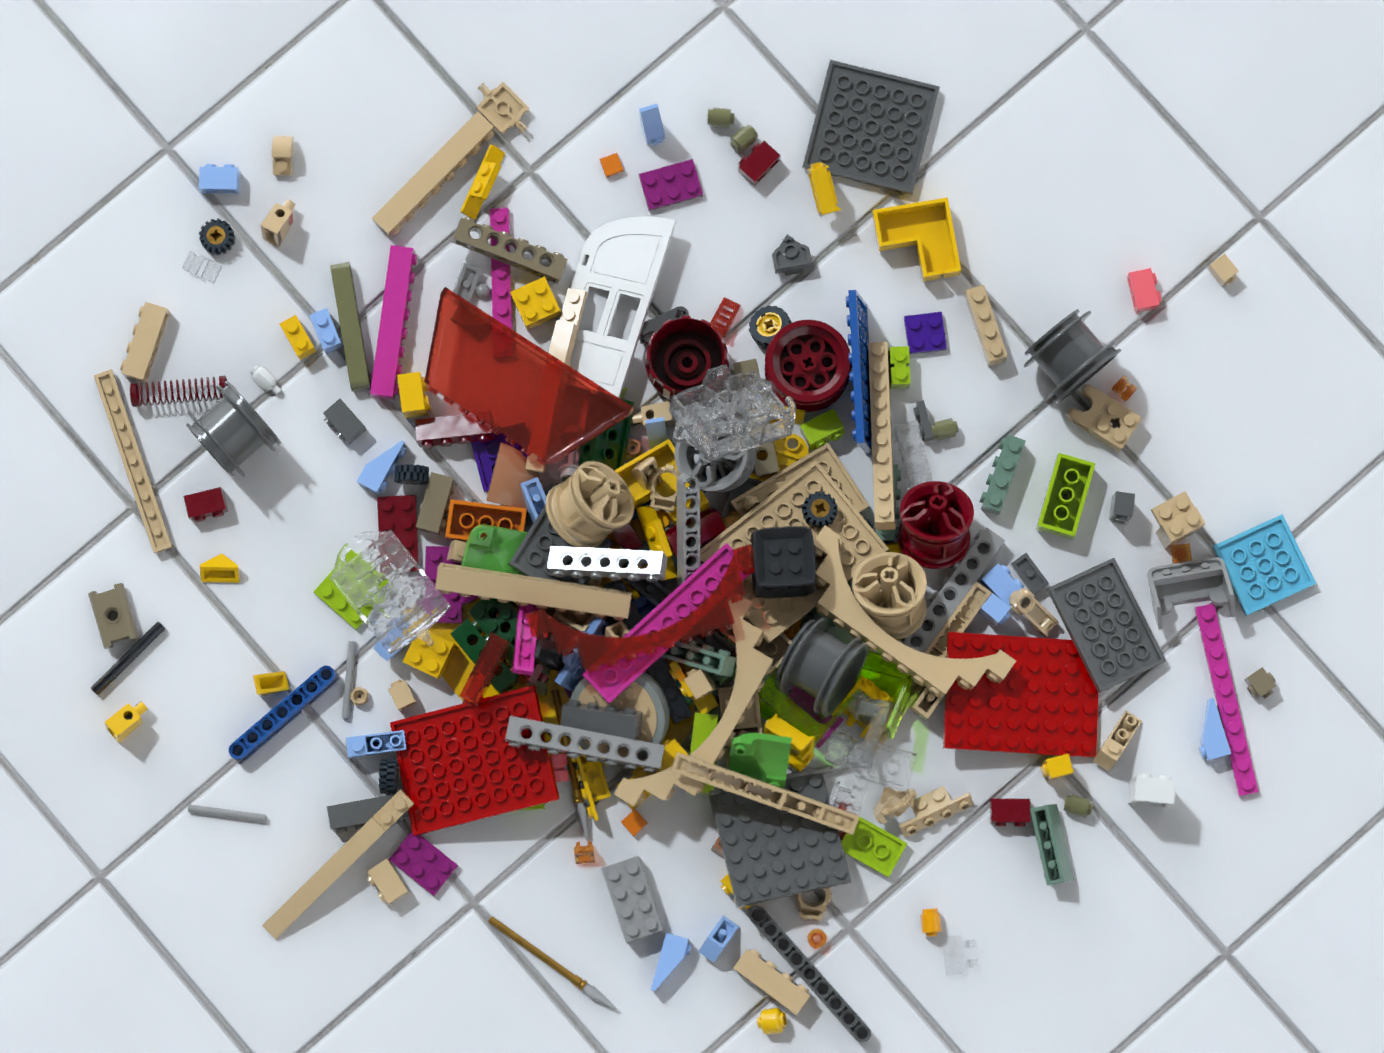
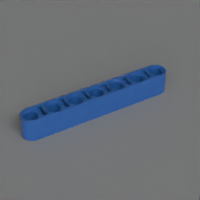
[228,665,337,760]

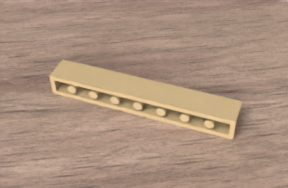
[372,111,495,237]

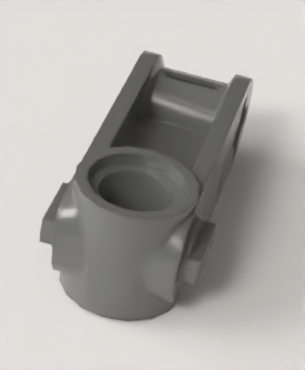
[639,306,689,345]

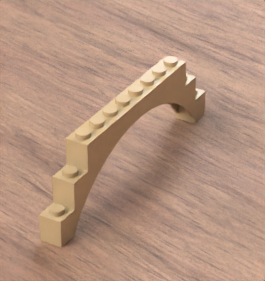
[814,525,1016,697]
[614,591,775,806]

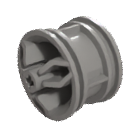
[675,417,756,492]

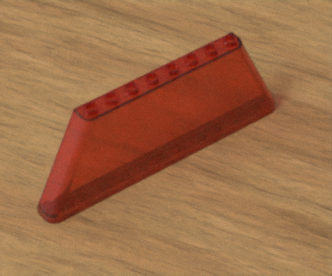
[424,287,634,466]

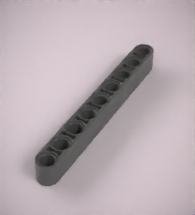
[749,906,871,1042]

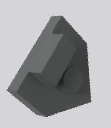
[772,234,813,276]

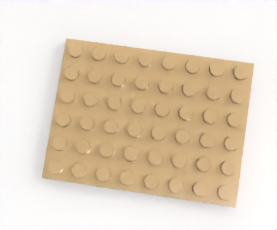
[700,461,889,644]

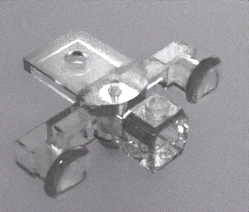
[824,692,917,814]

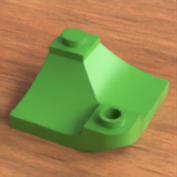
[461,524,527,575]
[728,733,792,789]

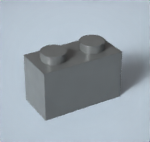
[323,398,367,444]
[1109,491,1135,524]

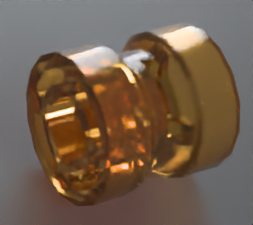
[1111,375,1138,402]

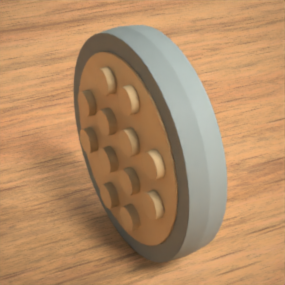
[570,672,670,766]

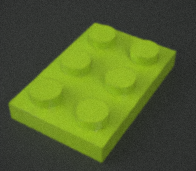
[841,817,908,878]

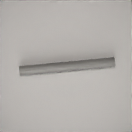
[342,641,356,719]
[786,759,859,779]
[188,804,266,822]

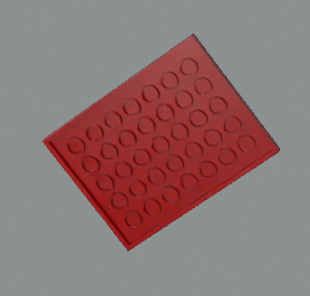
[943,632,1099,758]
[390,685,560,836]

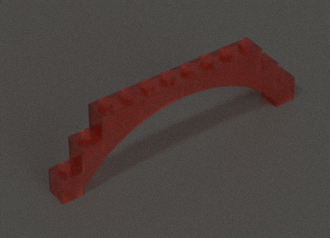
[525,544,755,673]

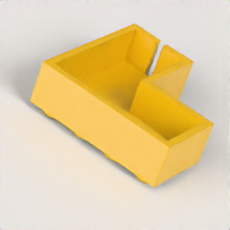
[872,197,961,282]
[614,439,710,526]

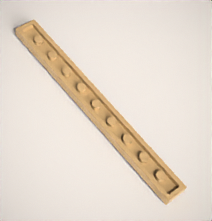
[93,369,173,554]

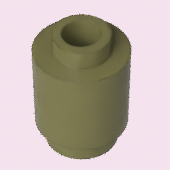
[707,108,735,128]
[730,125,758,152]
[930,418,959,441]
[1063,795,1093,818]

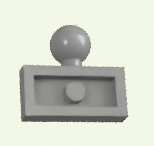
[450,263,491,305]

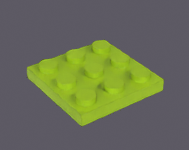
[313,549,395,630]

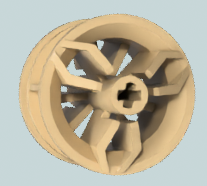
[546,461,634,548]
[852,552,927,640]

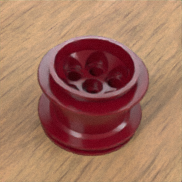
[764,319,851,412]

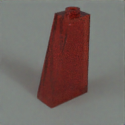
[460,632,512,708]

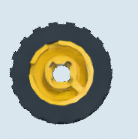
[749,305,792,349]

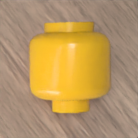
[757,1008,787,1035]

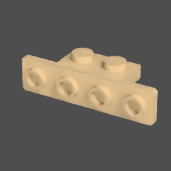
[899,786,974,837]

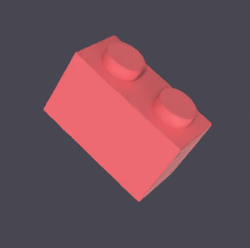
[1127,268,1162,313]

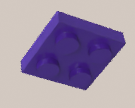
[904,311,947,355]

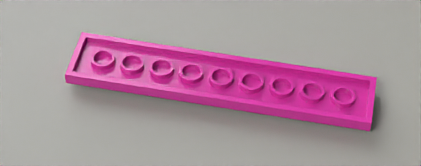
[582,543,753,704]

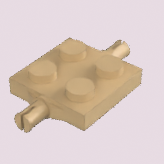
[476,82,530,135]

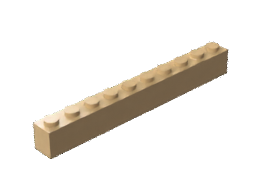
[868,342,896,530]
[435,563,633,620]

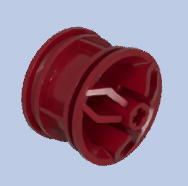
[897,481,974,569]

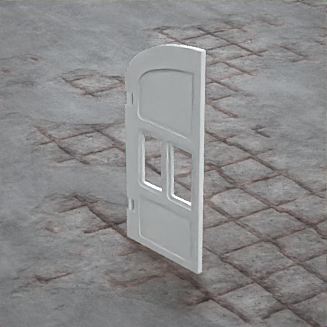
[541,217,676,398]

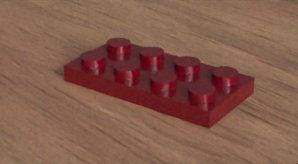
[377,495,419,574]

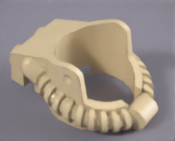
[649,464,686,513]
[873,786,917,824]
[795,887,832,921]

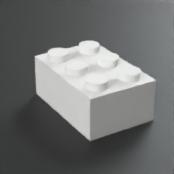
[1128,773,1176,808]

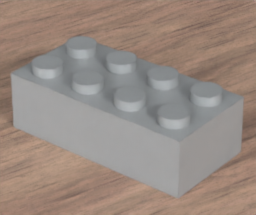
[601,856,664,943]

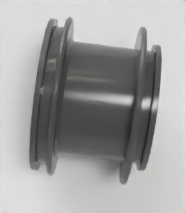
[1024,309,1122,404]
[186,380,281,477]
[777,617,870,717]

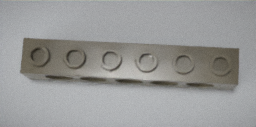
[451,217,568,284]
[731,358,780,477]

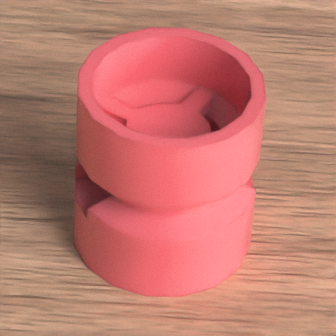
[551,754,569,782]

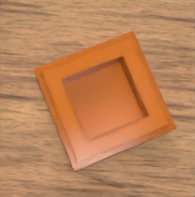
[600,153,624,178]
[621,809,648,836]

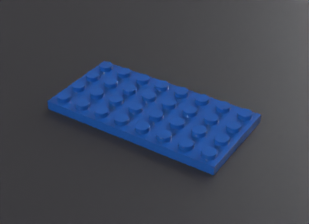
[846,290,872,455]

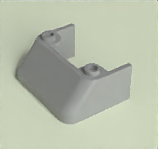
[1147,557,1235,630]

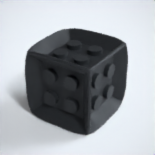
[750,526,816,598]

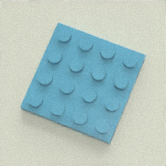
[1212,514,1316,616]

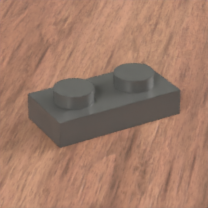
[913,400,933,442]
[1010,553,1049,594]

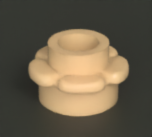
[626,439,642,457]
[742,495,760,512]
[350,687,369,706]

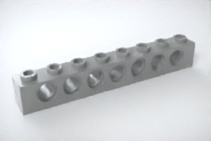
[899,527,1006,653]
[505,716,665,773]

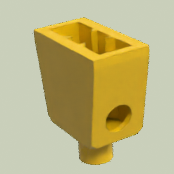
[104,701,148,743]

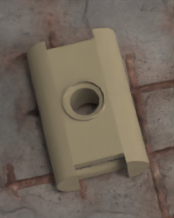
[88,583,139,649]

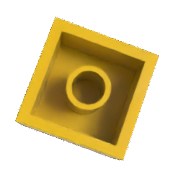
[510,276,561,330]
[397,372,431,419]
[402,627,457,680]

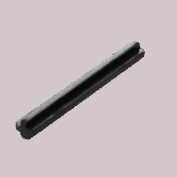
[91,622,165,695]

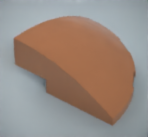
[486,442,543,509]

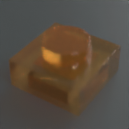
[1170,543,1192,564]

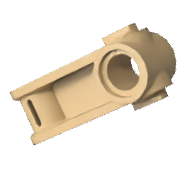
[1009,588,1059,638]

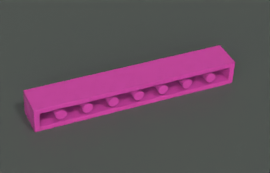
[370,245,417,400]

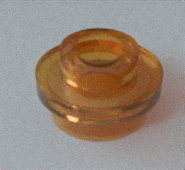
[807,929,827,948]

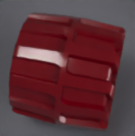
[645,316,729,407]

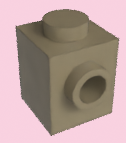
[1244,667,1276,699]

